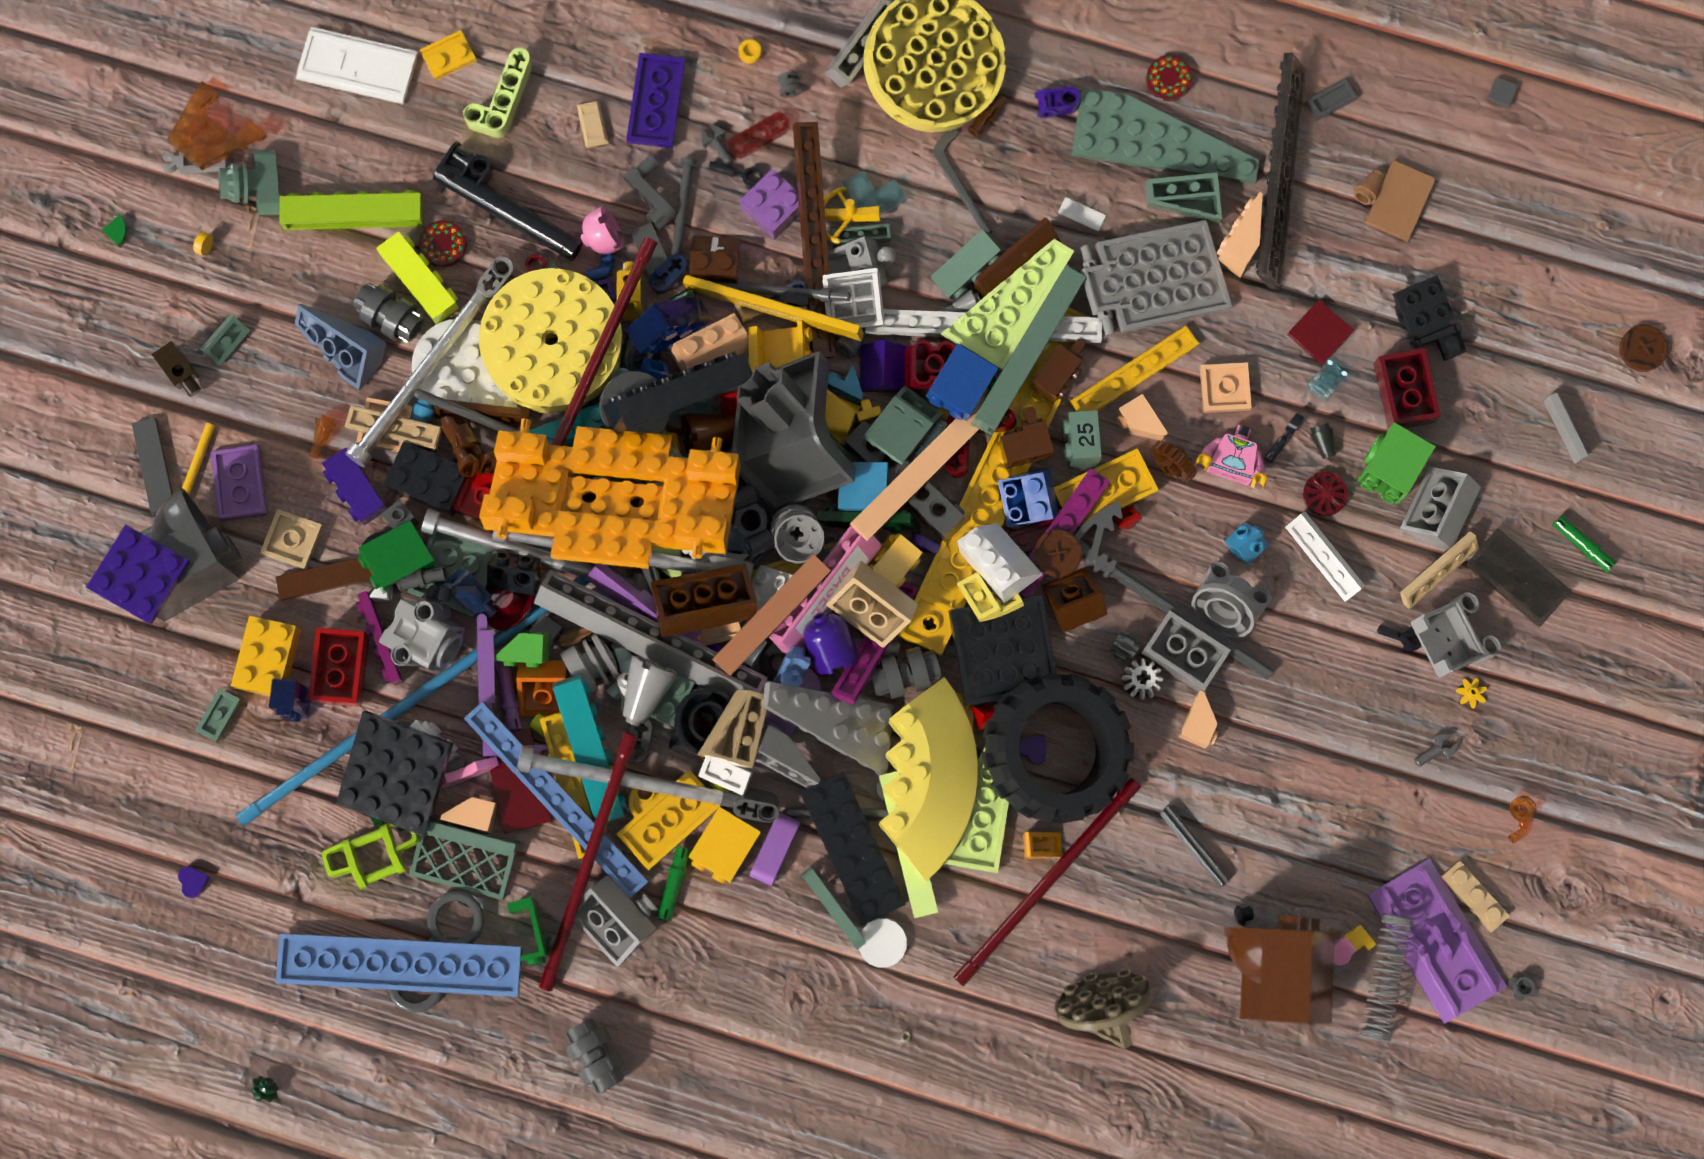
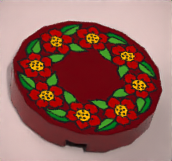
[1146,55,1192,102]
[419,220,467,267]

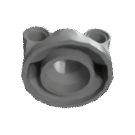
[1191,561,1272,638]

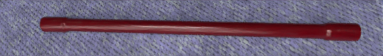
[551,237,658,446]
[538,732,638,991]
[953,778,1141,987]

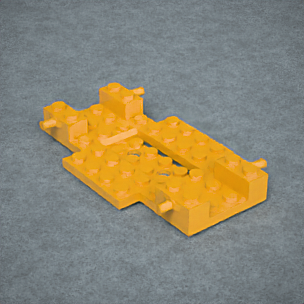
[480,418,741,569]

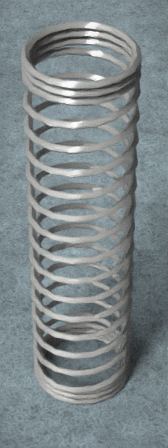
[1360,914,1414,1042]

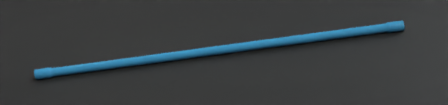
[236,564,615,826]

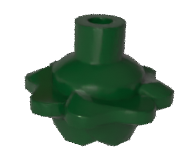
[252,1076,278,1103]

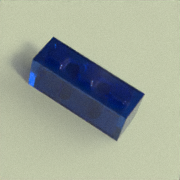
[269,679,310,723]

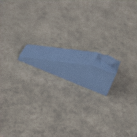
[294,304,386,390]

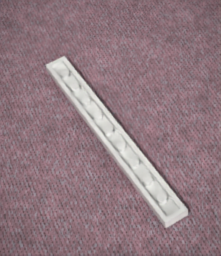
[865,309,1102,343]

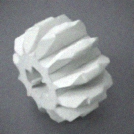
[1122,658,1163,700]

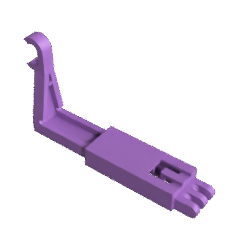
[586,563,707,647]
[477,614,548,757]

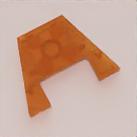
[167,81,267,171]

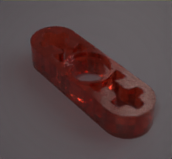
[728,113,789,159]

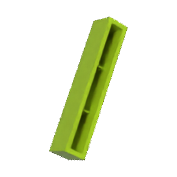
[279,190,424,230]

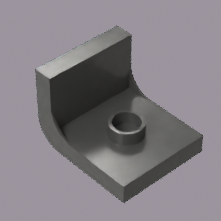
[732,351,856,511]

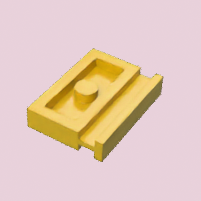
[420,30,477,81]

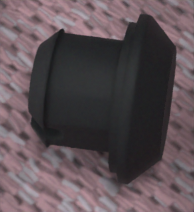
[1234,905,1254,927]

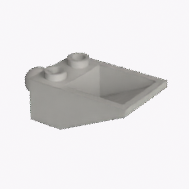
[828,236,896,296]

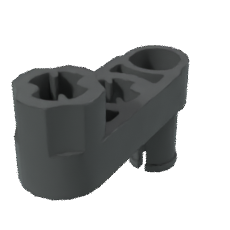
[623,154,677,231]

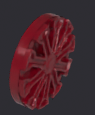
[1303,472,1348,516]

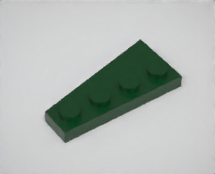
[817,508,921,535]

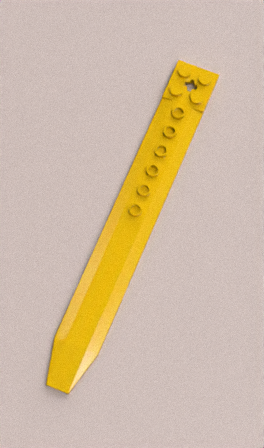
[898,308,1088,656]

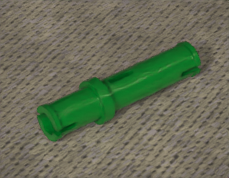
[1552,514,1617,573]
[656,846,691,921]

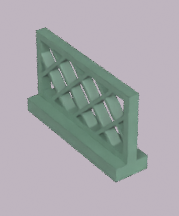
[409,819,520,900]

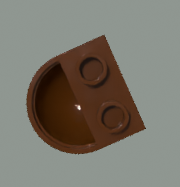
[1224,916,1334,1024]

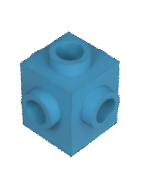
[1225,522,1269,565]

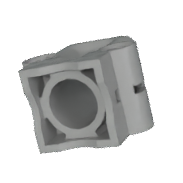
[379,599,465,670]

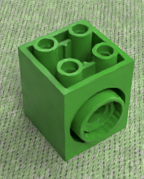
[1357,422,1436,504]

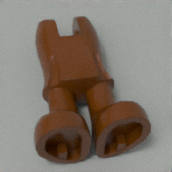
[441,415,497,477]

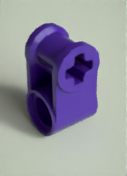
[1035,87,1080,118]

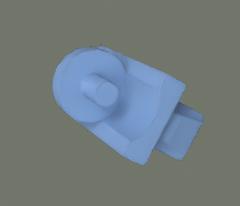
[774,646,811,687]

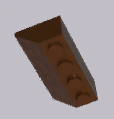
[974,217,1063,299]
[651,563,757,637]

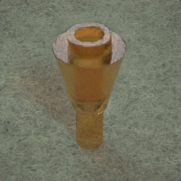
[309,414,338,459]

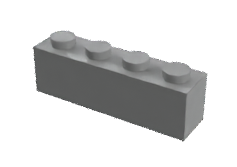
[824,0,891,88]

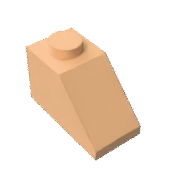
[1116,394,1168,441]
[1178,690,1219,748]
[441,794,498,833]

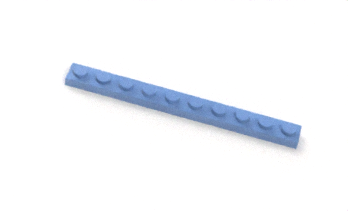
[464,702,648,898]

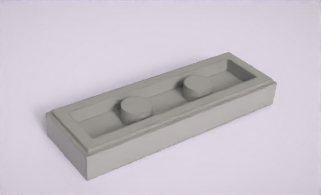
[1543,392,1589,464]

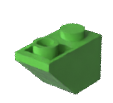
[495,632,550,668]

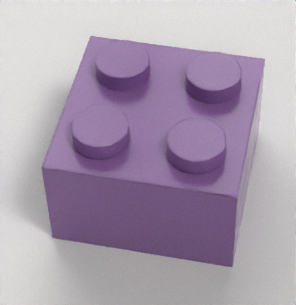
[739,168,800,240]

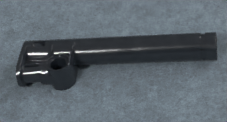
[433,141,583,262]

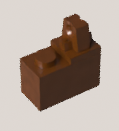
[999,407,1054,469]

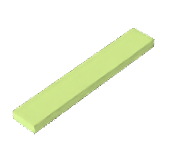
[879,771,938,919]

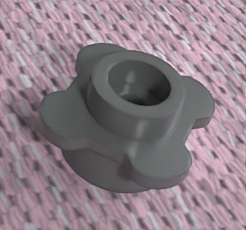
[1509,973,1537,1001]

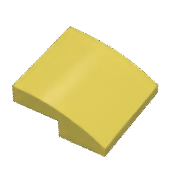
[957,572,1024,622]

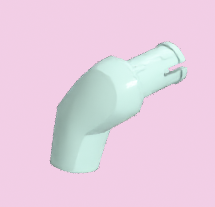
[606,643,633,701]

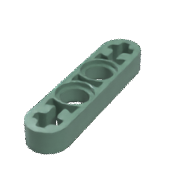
[801,867,866,950]

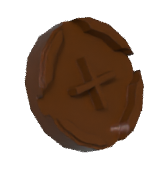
[1620,325,1668,372]
[1034,530,1082,577]

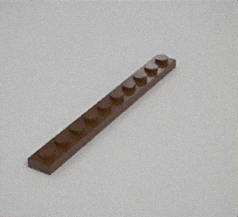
[793,122,836,358]

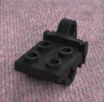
[1392,275,1467,361]

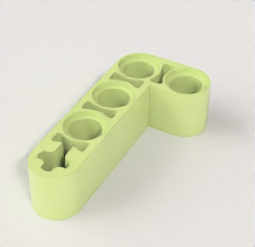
[463,48,532,138]

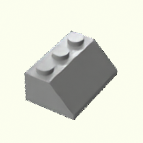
[1400,466,1481,549]
[575,875,657,968]

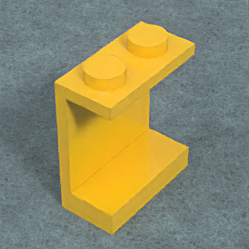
[748,320,813,373]
[689,807,762,885]

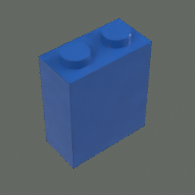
[926,343,998,421]

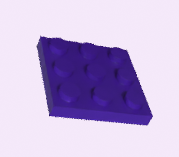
[86,524,191,625]

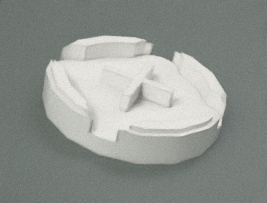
[859,919,907,968]

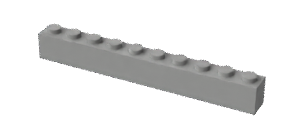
[534,570,768,698]

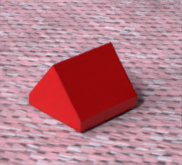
[971,702,996,730]

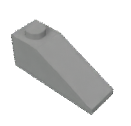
[755,725,820,788]

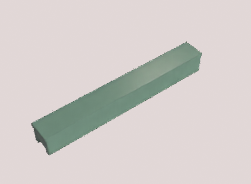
[971,264,1086,436]

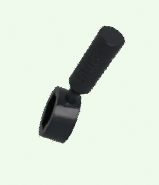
[709,161,763,189]
[1264,412,1305,463]

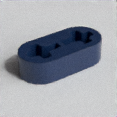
[649,254,688,294]

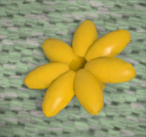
[1456,678,1487,709]

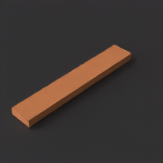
[712,554,831,676]

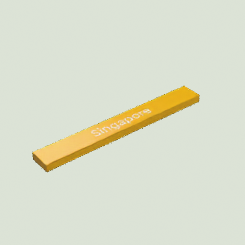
[683,275,864,341]

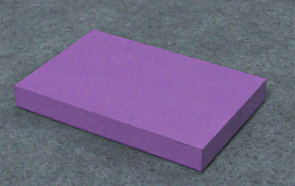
[211,444,268,521]

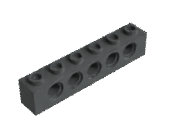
[844,420,966,542]

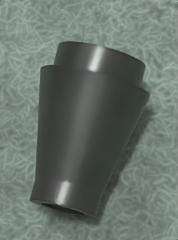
[1310,422,1336,459]

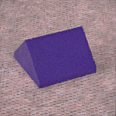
[860,340,907,393]

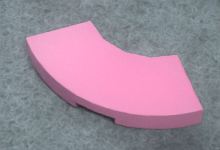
[440,756,499,789]

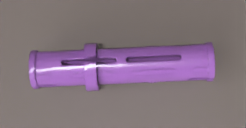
[495,661,522,731]

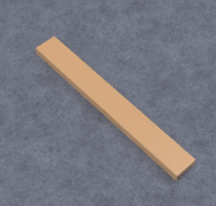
[850,395,986,541]

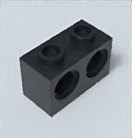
[487,550,541,595]

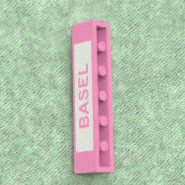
[769,525,882,654]

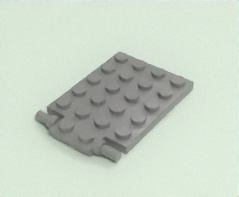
[1080,220,1232,336]

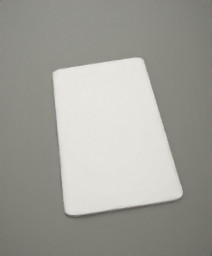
[1058,197,1106,231]

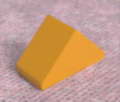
[1023,832,1063,859]

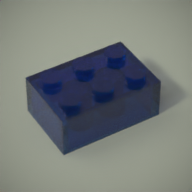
[626,296,712,354]

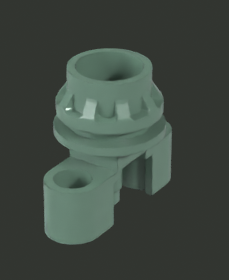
[218,150,280,215]

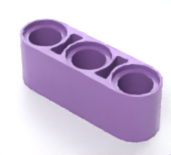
[750,812,801,886]

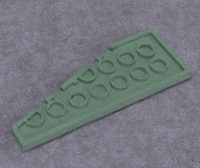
[1071,88,1259,185]

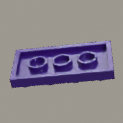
[626,53,686,149]

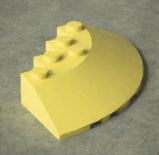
[879,677,978,881]

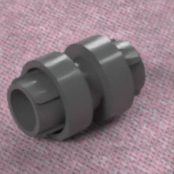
[353,283,424,342]
[870,646,942,699]
[565,1018,625,1094]

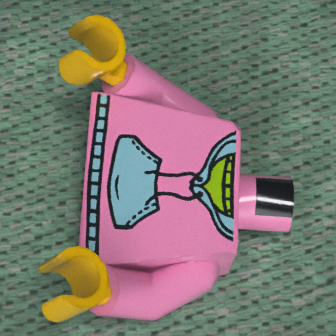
[1194,425,1268,489]

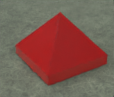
[1112,505,1141,529]

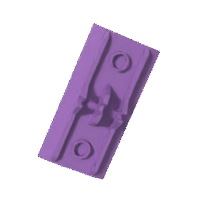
[1367,858,1507,1024]

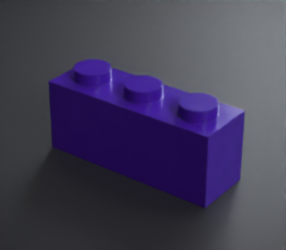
[322,447,387,526]

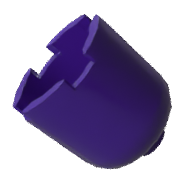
[803,612,859,674]

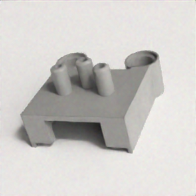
[1410,592,1501,678]

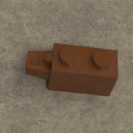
[1030,339,1086,403]

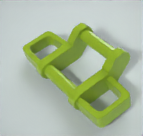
[322,823,420,890]

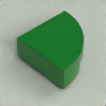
[102,214,127,248]

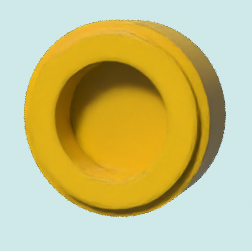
[739,39,762,64]
[193,231,214,256]

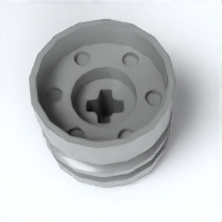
[770,504,824,564]
[560,634,619,696]

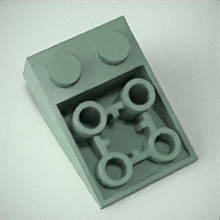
[863,386,943,465]

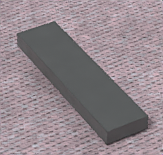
[132,417,173,514]

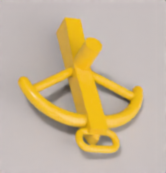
[824,187,881,244]

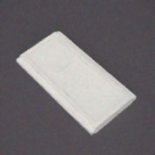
[296,27,418,104]

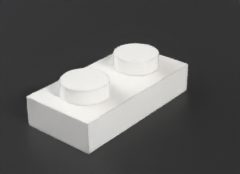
[699,758,753,795]

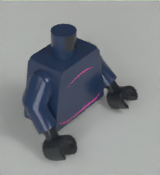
[426,569,497,620]

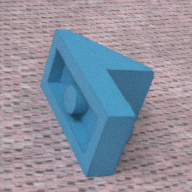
[827,365,863,405]

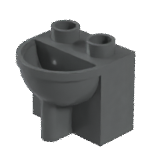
[140,488,242,622]

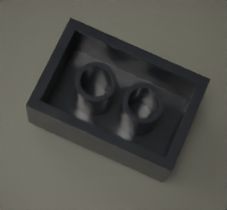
[384,441,467,517]

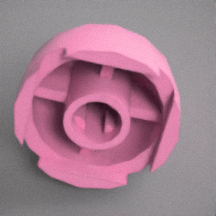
[581,205,624,254]

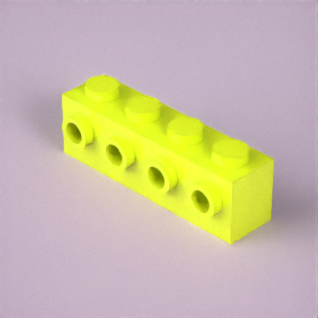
[376,231,459,325]

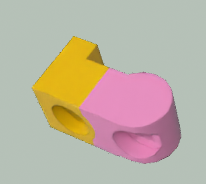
[1334,925,1376,965]

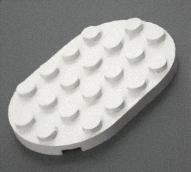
[412,319,526,409]

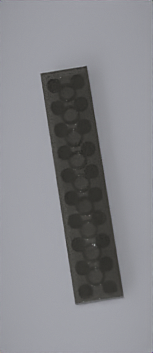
[1256,52,1307,290]

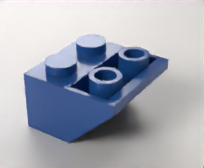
[998,468,1059,527]

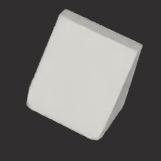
[370,584,393,602]

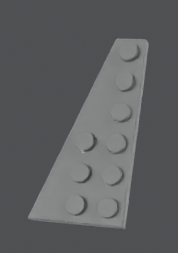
[763,682,894,775]

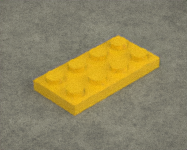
[1054,448,1159,530]

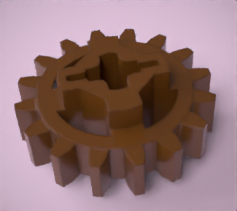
[1150,440,1198,483]

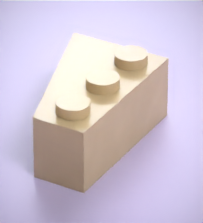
[697,690,767,768]

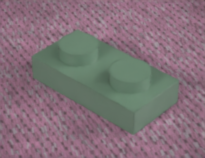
[200,314,250,366]
[195,688,242,743]

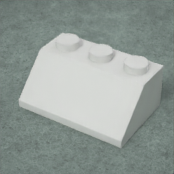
[957,523,1042,604]

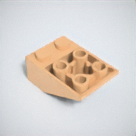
[1217,192,1263,278]

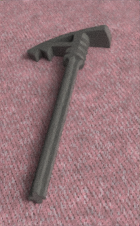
[1060,501,1275,680]

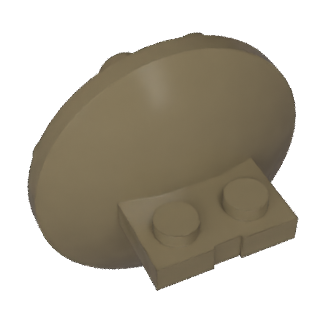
[1055,969,1154,1049]

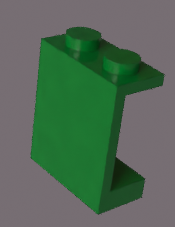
[357,520,434,594]
[507,897,550,966]

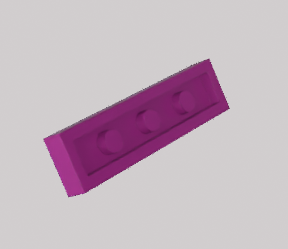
[356,591,404,686]

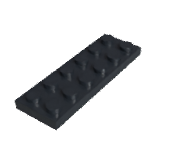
[799,772,906,925]

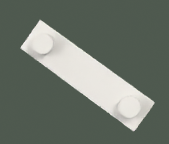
[1285,512,1365,602]

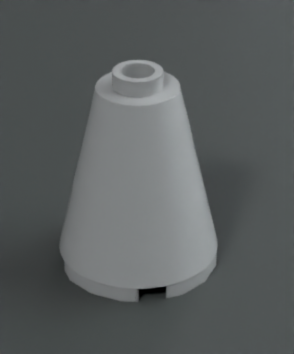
[623,656,678,726]

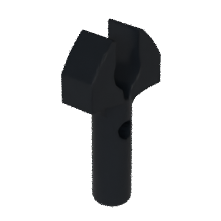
[1377,625,1421,652]

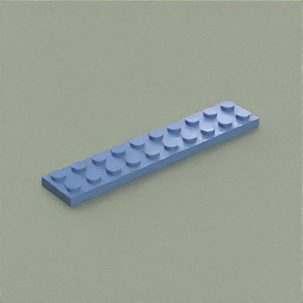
[276,934,523,997]

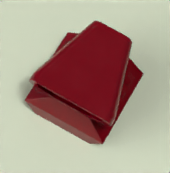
[905,340,957,392]

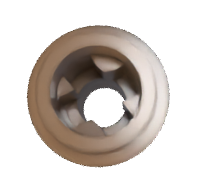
[1354,170,1385,205]

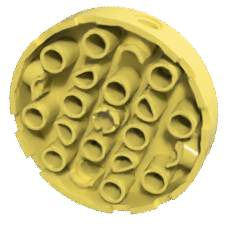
[863,0,1006,132]
[479,268,624,413]

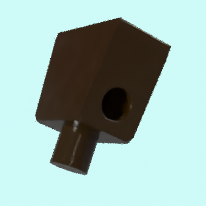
[151,341,201,397]

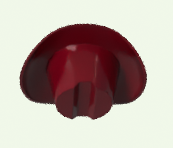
[487,588,534,630]

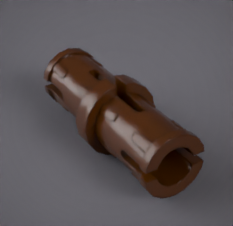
[967,94,1007,138]

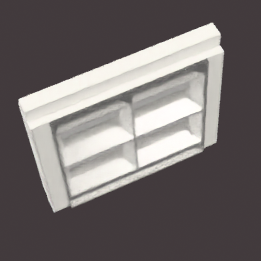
[823,268,884,328]

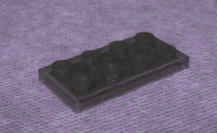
[1466,528,1572,627]

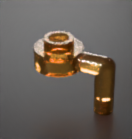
[1509,796,1536,843]

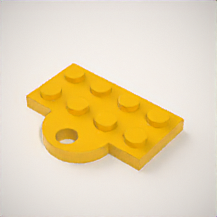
[617,769,722,871]

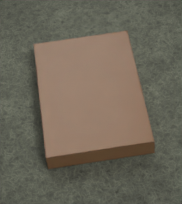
[1365,160,1436,242]

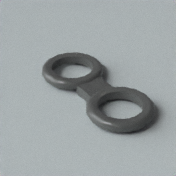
[388,891,484,1013]

